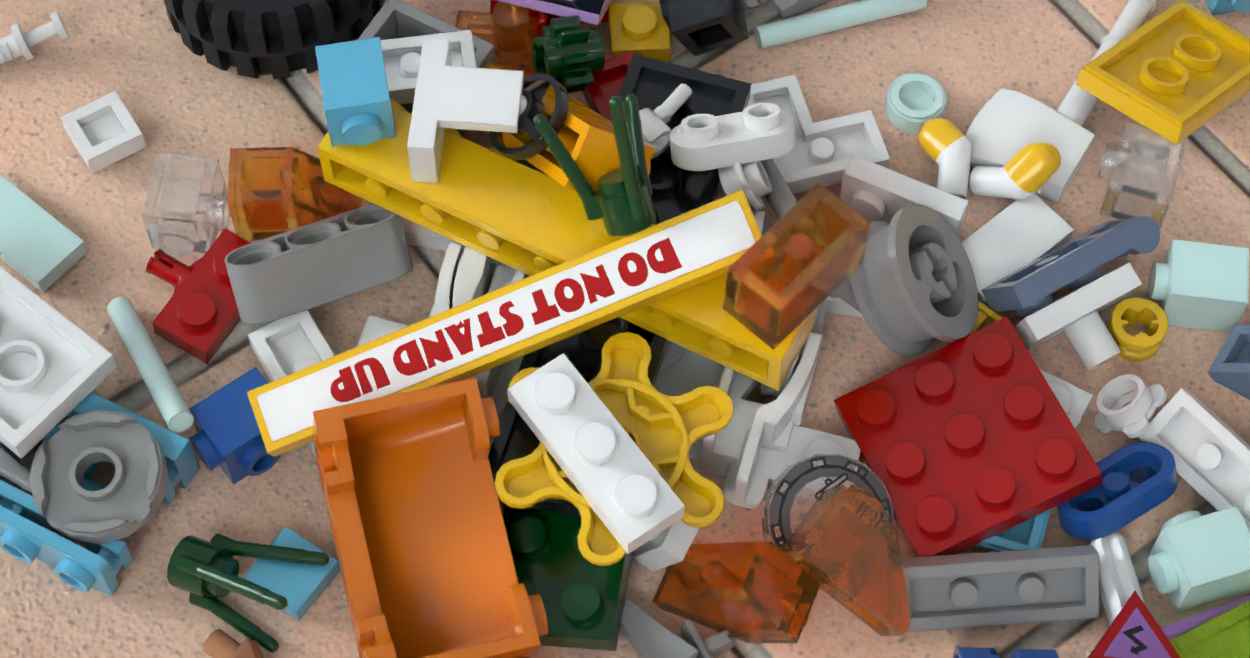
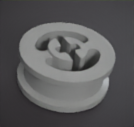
[848,204,978,357]

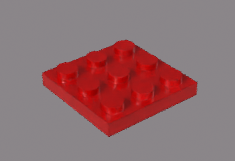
[834,316,1102,557]

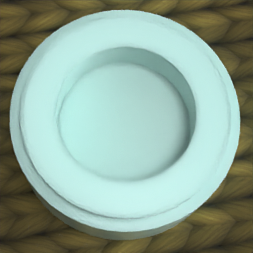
[885,72,947,134]

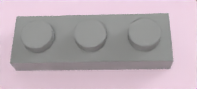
[892,545,1099,632]

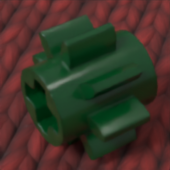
[531,15,605,93]

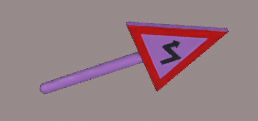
[1088,591,1250,658]

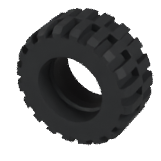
[164,0,385,79]

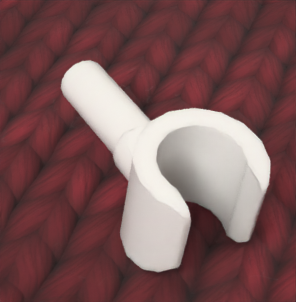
[639,83,692,159]

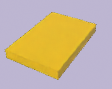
[1076,0,1250,145]

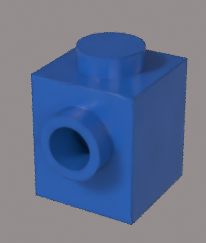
[189,367,280,485]

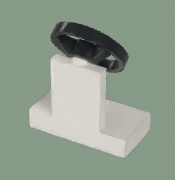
[407,37,569,183]

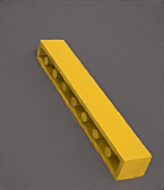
[317,99,817,391]

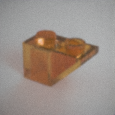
[227,147,363,241]

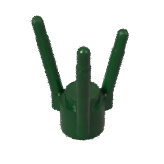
[533,94,657,236]
[167,533,329,652]

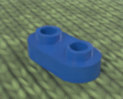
[1057,442,1177,540]

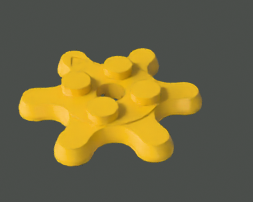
[495,332,734,566]

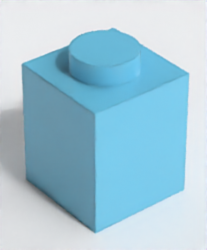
[315,37,396,147]

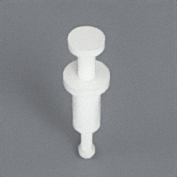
[0,11,70,65]

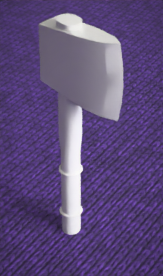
[965,0,1157,203]

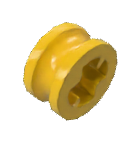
[1107,297,1168,362]

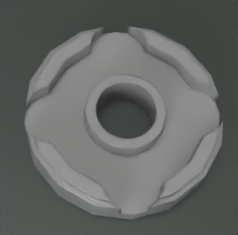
[29,410,169,544]

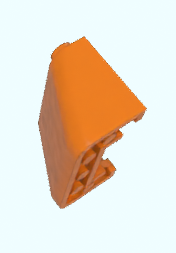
[313,378,548,658]

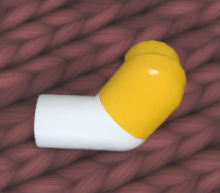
[918,118,972,199]
[969,142,1061,199]

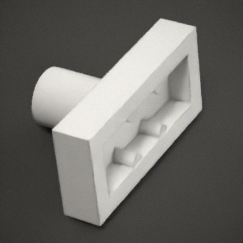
[1014,263,1142,371]

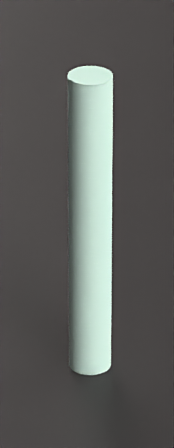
[754,0,927,50]
[107,297,194,433]

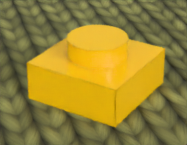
[608,1,671,62]

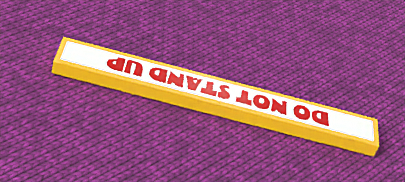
[247,189,769,457]

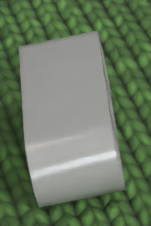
[224,204,413,324]

